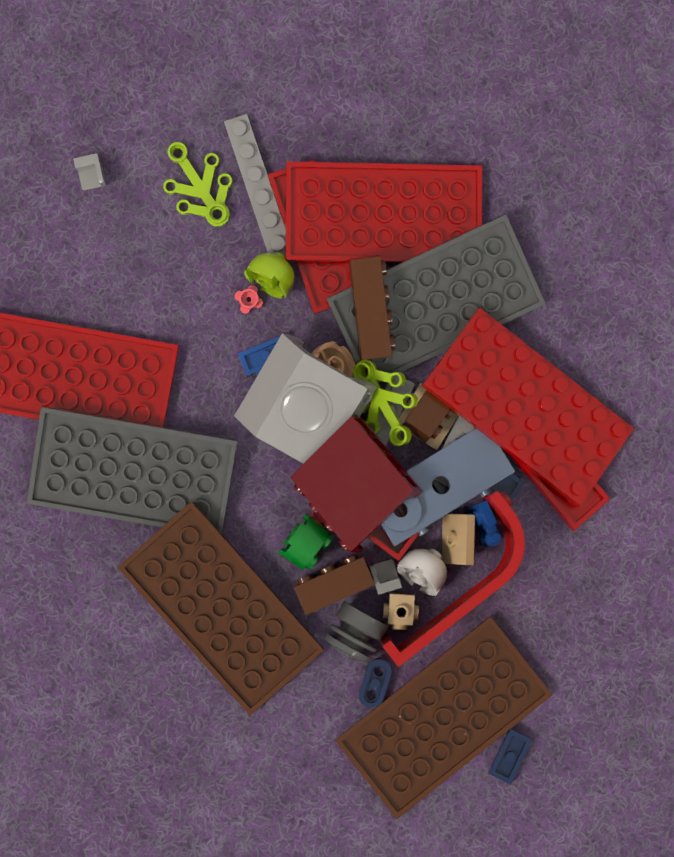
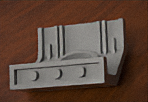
[234,333,377,464]

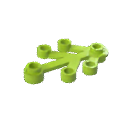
[163,142,232,227]
[353,360,418,446]

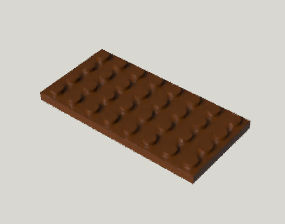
[117,501,324,715]
[335,616,552,819]

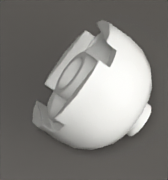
[397,548,447,596]

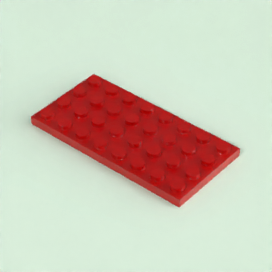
[285,161,482,263]
[421,308,634,507]
[0,313,179,427]

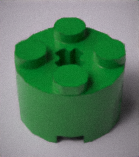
[278,513,333,570]

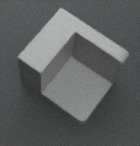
[73,153,106,191]
[369,559,402,595]

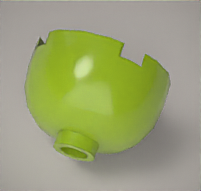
[244,252,295,299]

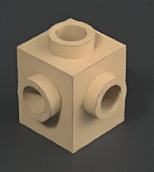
[383,593,419,630]

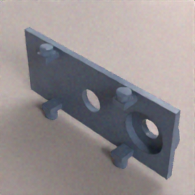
[381,429,515,546]

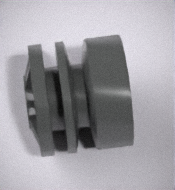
[324,601,390,664]

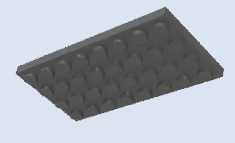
[326,214,546,383]
[27,406,238,534]

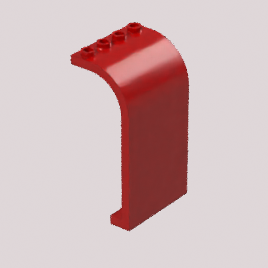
[381,491,525,667]

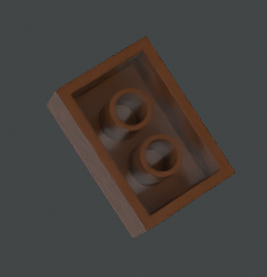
[294,554,375,615]

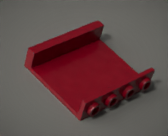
[290,416,423,552]

